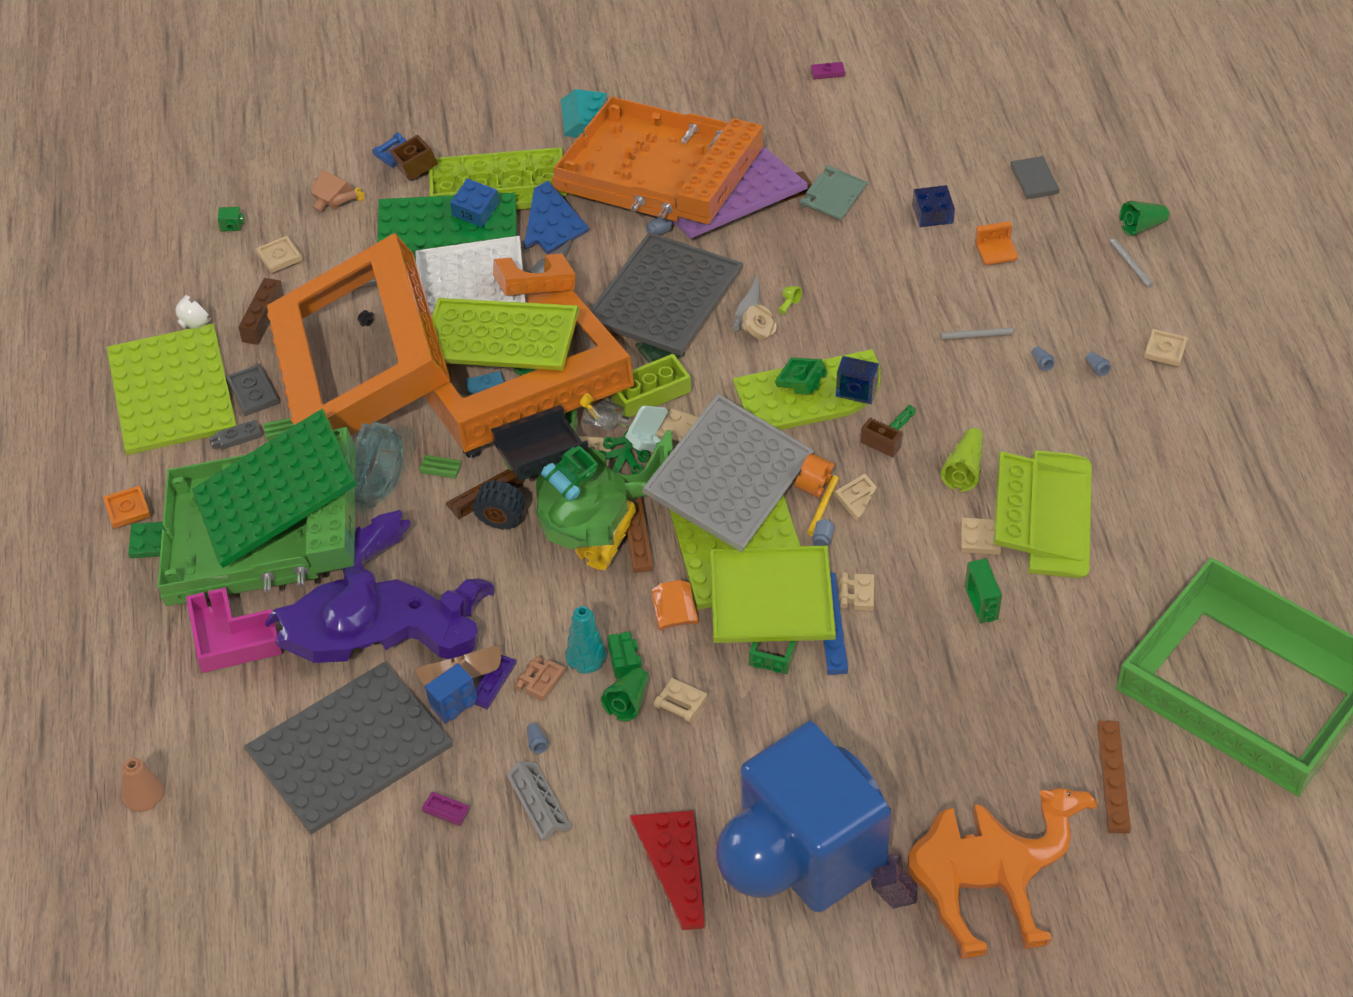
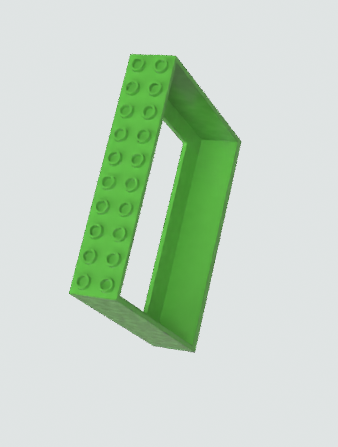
[1116,557,1353,797]

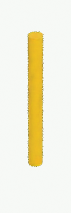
[807,475,839,536]

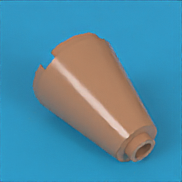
[121,757,164,812]

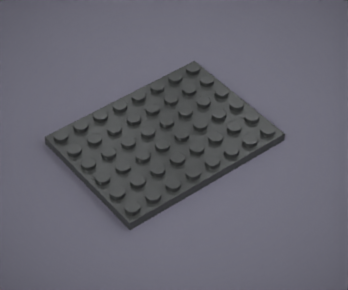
[590,232,743,356]
[244,662,453,835]

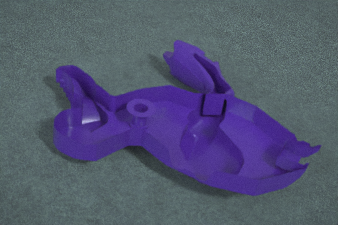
[265,510,494,663]

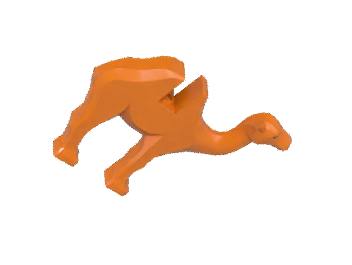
[907,788,1097,959]

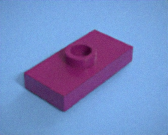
[811,62,845,80]
[422,792,470,826]

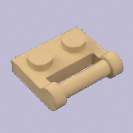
[654,678,708,723]

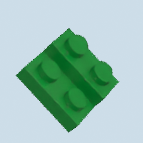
[775,357,827,395]

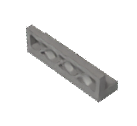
[507,761,572,840]

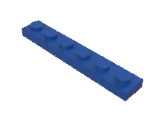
[823,573,848,675]

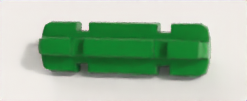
[889,405,916,430]

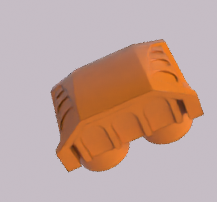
[651,580,698,630]

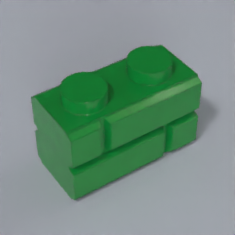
[607,632,642,679]

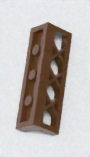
[446,469,523,520]

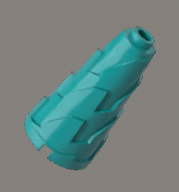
[566,606,606,674]

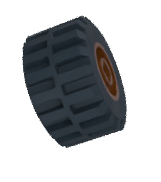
[473,480,526,530]

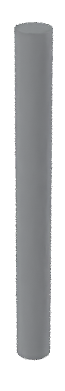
[1110,238,1153,288]
[940,328,1013,340]

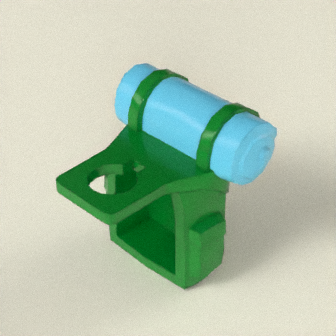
[541,446,598,501]

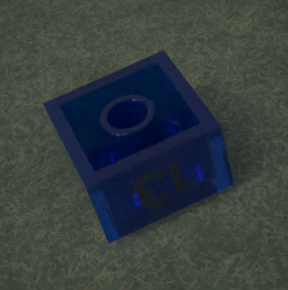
[912,185,955,227]
[836,356,879,405]

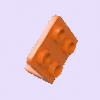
[975,221,1018,265]

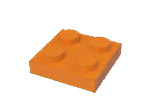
[103,485,151,529]

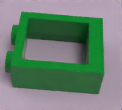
[964,558,1002,624]
[749,641,799,675]

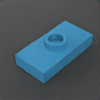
[465,371,504,396]

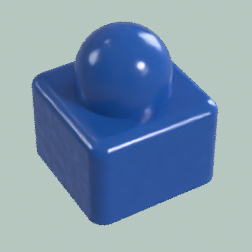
[716,721,891,912]

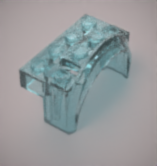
[355,421,403,507]

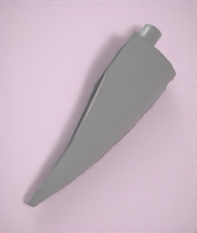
[731,275,760,331]

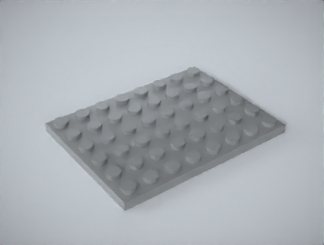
[642,394,814,552]

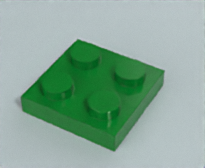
[128,521,166,559]

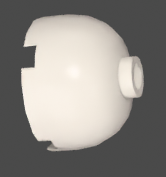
[175,295,211,329]

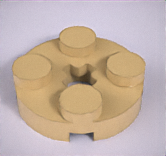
[742,305,777,341]

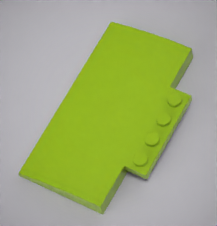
[429,147,567,210]

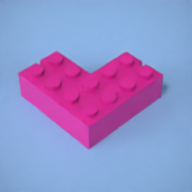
[186,587,282,673]

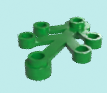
[599,430,649,474]

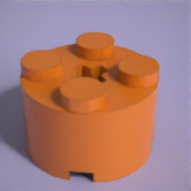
[795,453,835,498]

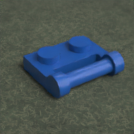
[372,132,407,168]

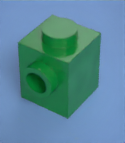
[217,207,245,232]

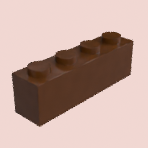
[238,278,284,345]

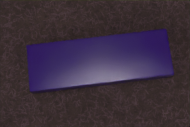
[474,655,516,710]

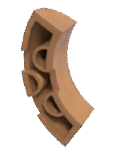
[416,645,501,685]

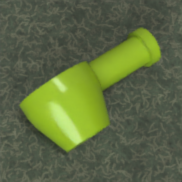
[778,286,802,315]

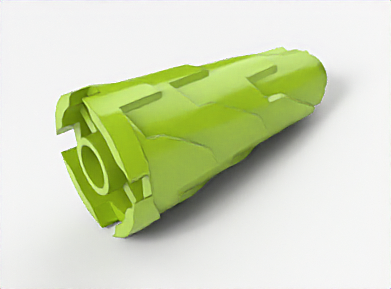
[940,428,984,492]

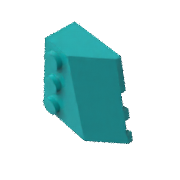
[560,89,607,138]

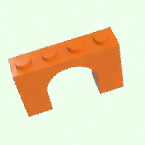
[493,254,576,295]

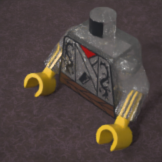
[580,393,631,431]

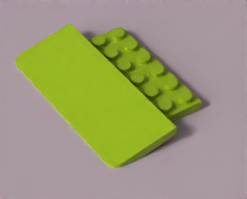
[993,450,1092,578]

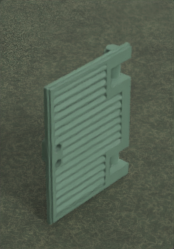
[800,165,868,220]

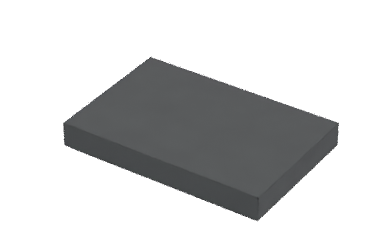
[1011,156,1060,199]
[225,364,279,416]

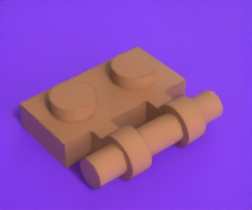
[514,656,565,701]

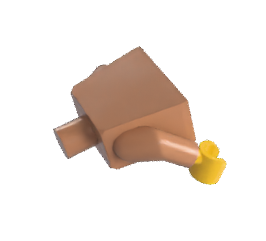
[311,169,365,212]

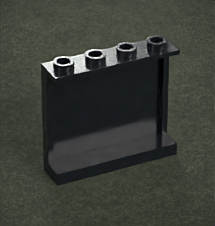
[491,405,589,481]

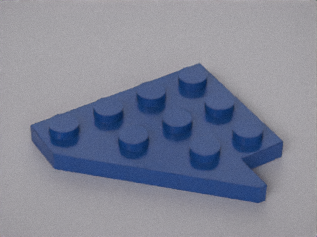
[524,181,589,255]

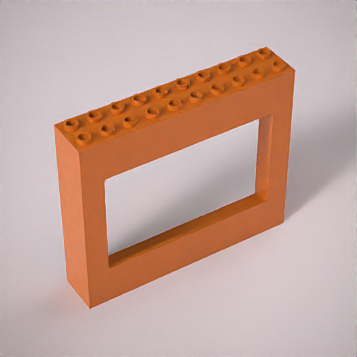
[267,233,451,435]
[423,290,634,453]

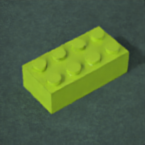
[610,354,691,417]

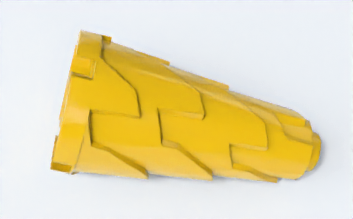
[575,500,636,570]

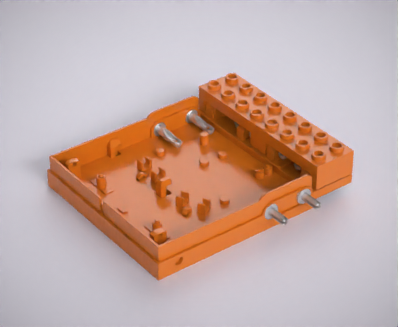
[552,96,763,224]

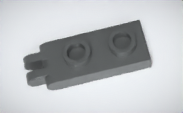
[209,420,262,449]

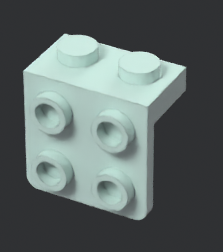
[625,405,668,452]

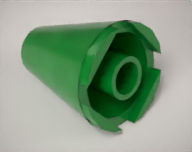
[1119,201,1170,236]
[600,667,649,722]

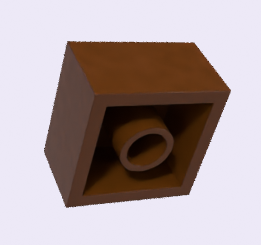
[389,134,438,181]

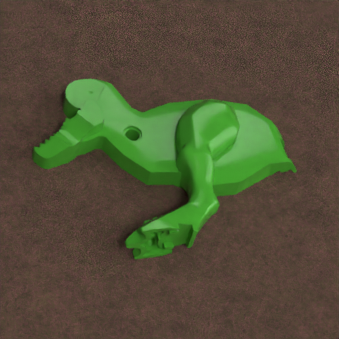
[504,409,673,549]

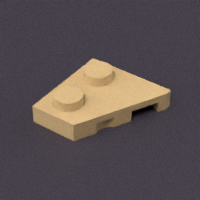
[834,474,877,521]

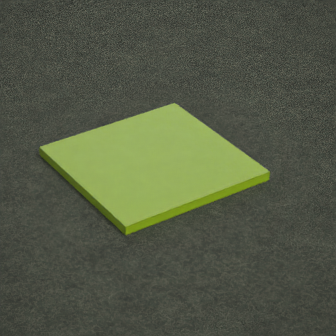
[710,546,836,643]

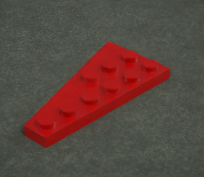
[630,810,705,930]

